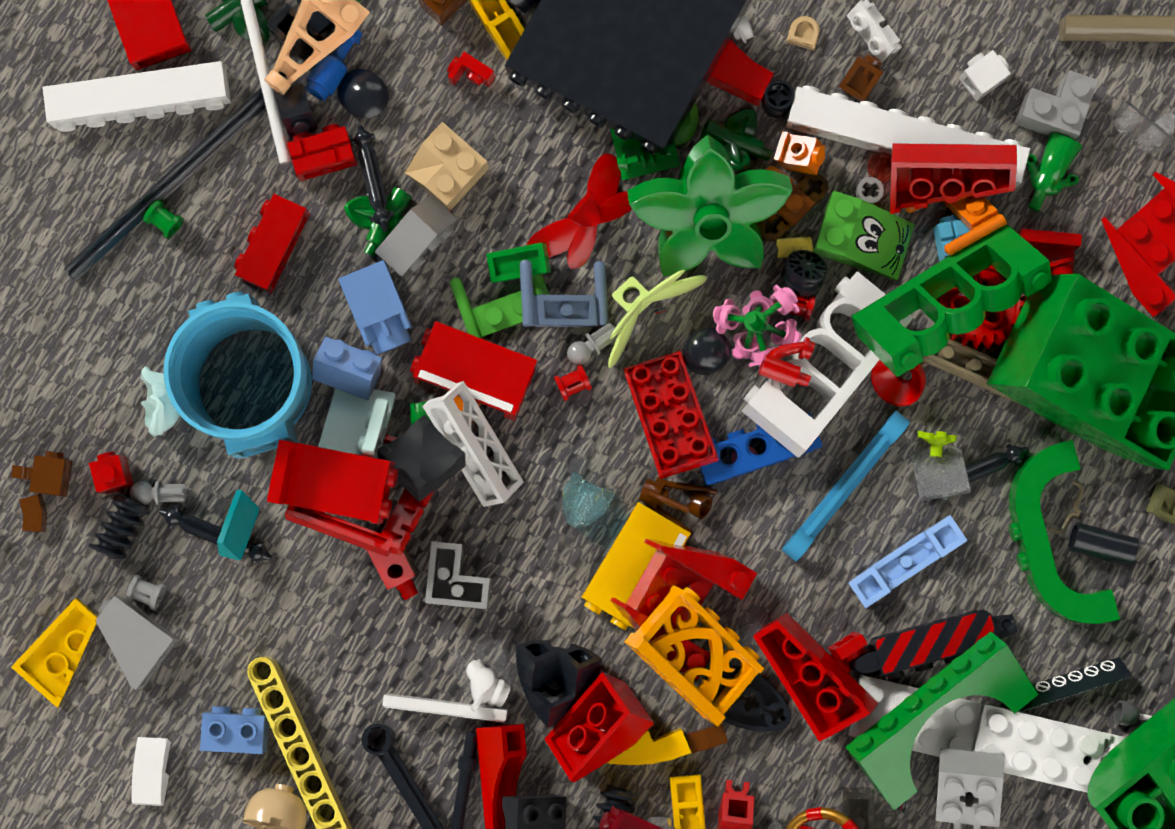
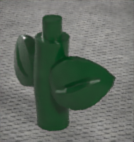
[205,0,269,43]
[701,108,772,171]

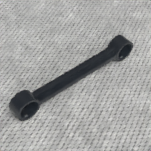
[361,724,444,829]

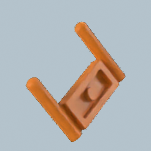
[905,195,1007,255]

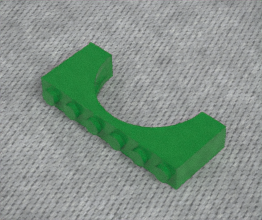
[845,632,1038,810]

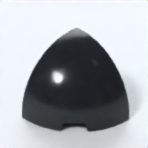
[516,640,602,728]

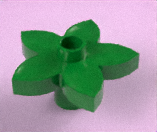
[627,134,793,277]

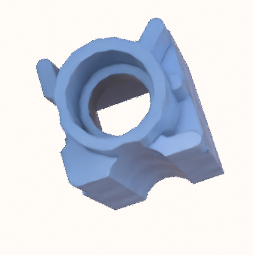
[338,260,413,355]

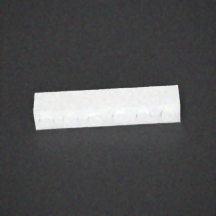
[42,61,231,132]

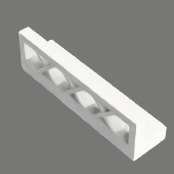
[422,381,524,507]

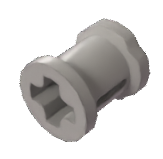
[126,575,166,611]

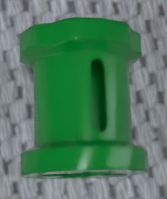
[143,200,184,240]

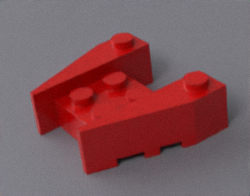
[1101,172,1175,317]
[610,538,758,681]

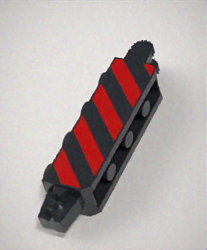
[849,609,1017,680]

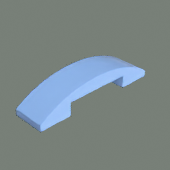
[848,515,968,609]

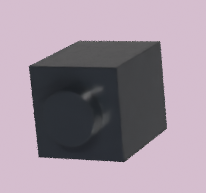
[274,83,318,137]

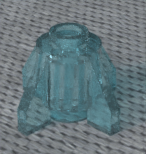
[562,472,615,528]

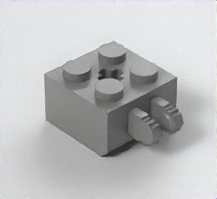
[936,748,1004,829]

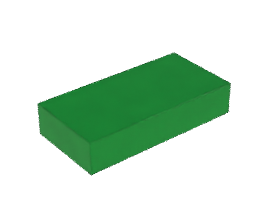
[486,242,551,283]

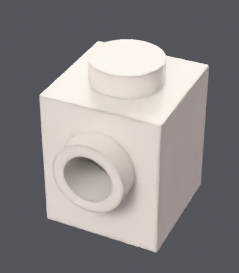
[959,50,1011,101]

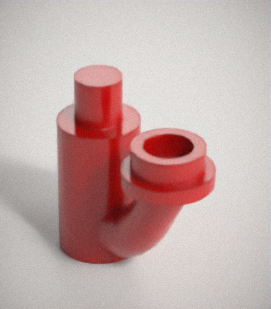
[758,337,815,387]

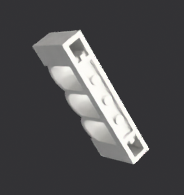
[742,271,914,458]

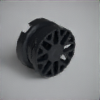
[780,250,828,297]

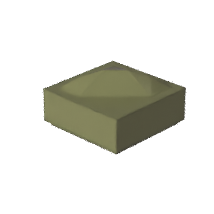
[1146,483,1175,524]

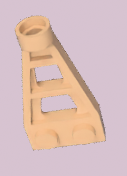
[264,0,370,95]

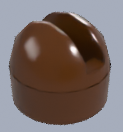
[686,492,713,519]

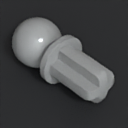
[567,323,618,365]
[129,481,187,505]

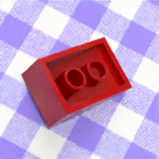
[544,672,654,783]

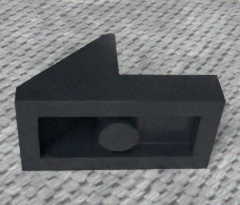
[267,3,325,62]

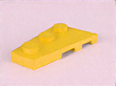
[11,597,99,708]

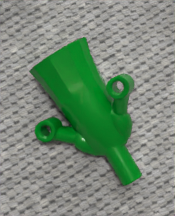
[1026,132,1082,212]

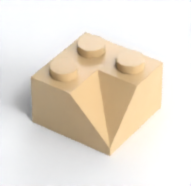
[405,122,489,212]

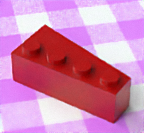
[890,143,1017,214]
[753,613,879,742]

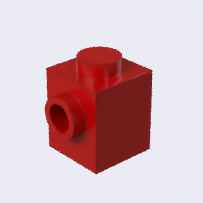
[88,451,134,495]

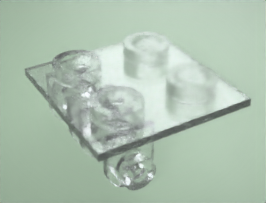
[1109,100,1175,155]

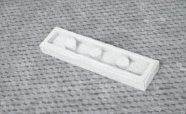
[382,693,508,723]

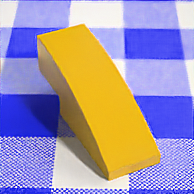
[468,0,524,61]
[607,728,691,765]

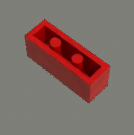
[234,193,310,294]

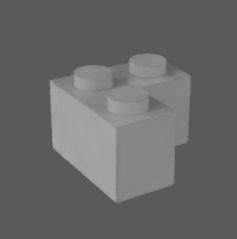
[1015,70,1098,140]
[375,195,457,277]
[425,541,492,609]

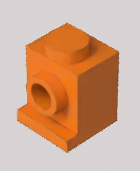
[774,131,826,175]

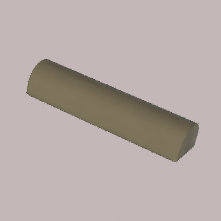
[1059,15,1175,42]
[921,327,1022,405]

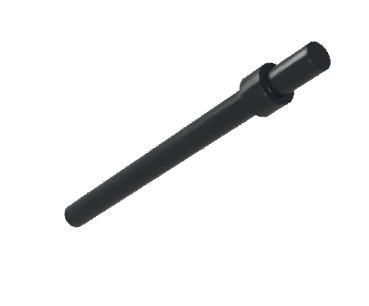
[451,731,477,829]

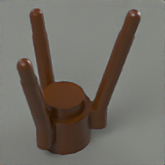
[639,477,718,535]

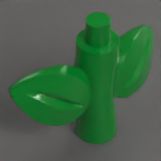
[344,187,412,258]

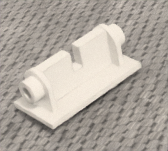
[847,0,902,62]

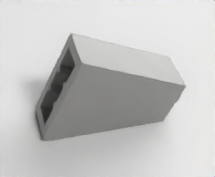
[96,596,179,690]

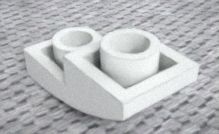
[132,737,171,806]

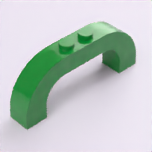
[1009,440,1120,624]

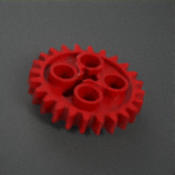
[935,266,1025,349]

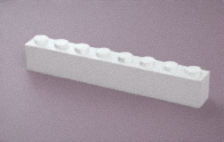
[785,86,1030,188]

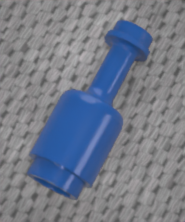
[305,29,362,101]

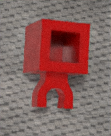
[718,779,754,829]

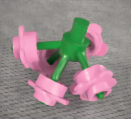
[713,285,801,368]

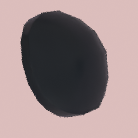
[337,69,389,119]

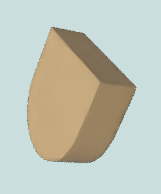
[786,16,820,51]

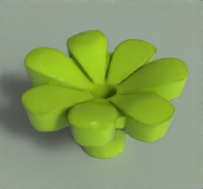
[917,431,957,457]

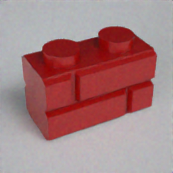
[287,124,358,182]

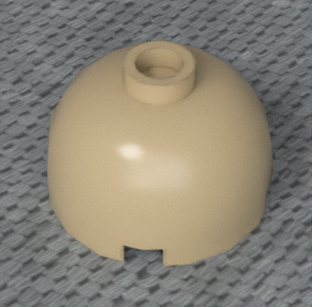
[243,784,307,829]

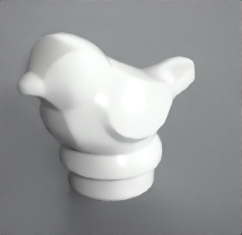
[466,659,510,712]

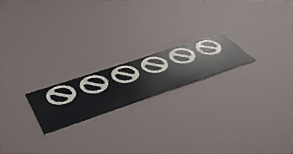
[1020,657,1132,712]

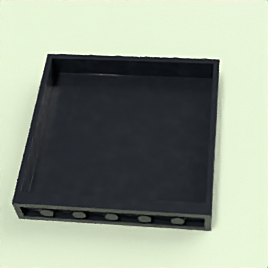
[504,0,751,156]

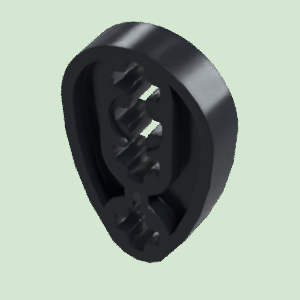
[712,665,792,732]

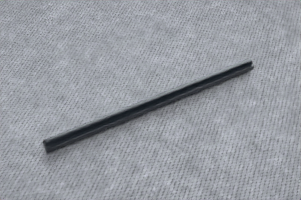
[64,72,292,280]

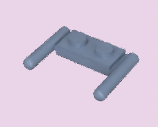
[520,260,609,327]

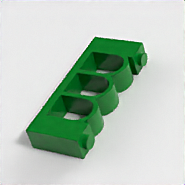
[851,224,1053,377]

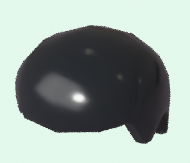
[682,327,731,375]

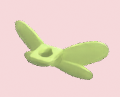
[608,270,707,368]

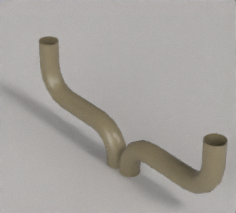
[1049,480,1084,534]

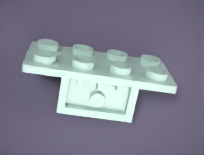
[318,388,396,458]

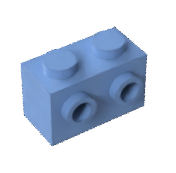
[312,336,382,400]
[200,706,269,754]

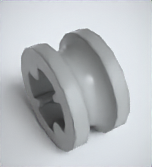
[855,177,884,205]

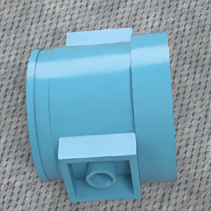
[163,291,312,460]

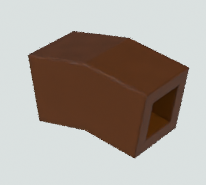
[19,494,47,532]
[686,724,728,753]

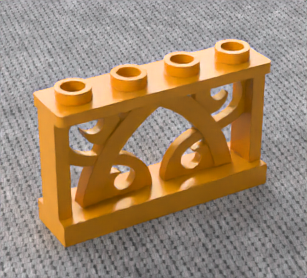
[624,585,764,727]

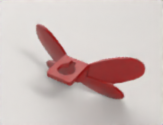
[527,153,632,269]

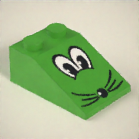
[813,191,915,281]

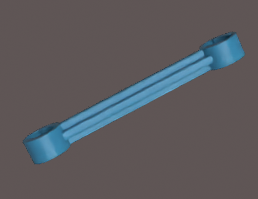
[782,410,910,562]

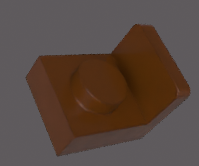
[839,53,885,101]

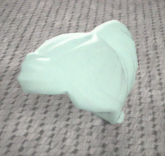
[140,366,179,437]

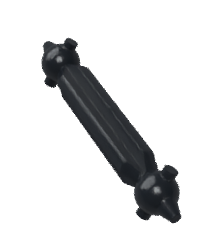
[351,125,395,231]
[917,444,1029,501]
[159,505,272,564]

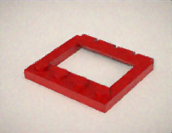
[285,434,435,557]

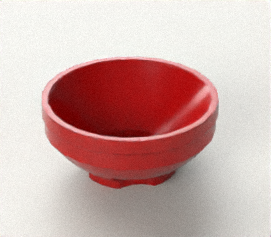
[871,360,926,406]

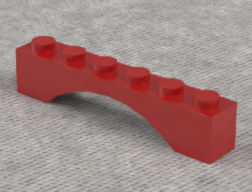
[476,724,527,829]

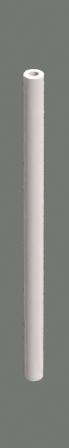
[240,0,292,164]

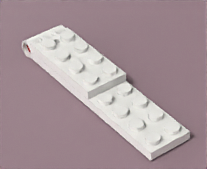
[847,675,1126,792]

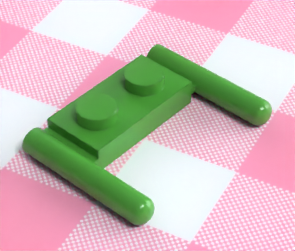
[450,274,550,338]

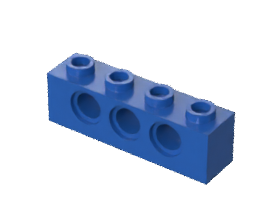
[698,412,823,487]

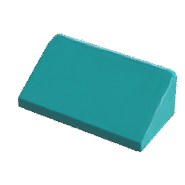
[217,489,259,561]

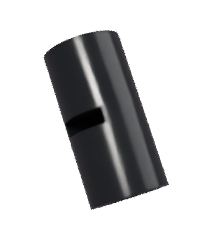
[1068,522,1138,567]

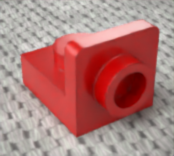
[447,51,495,87]
[827,632,868,672]

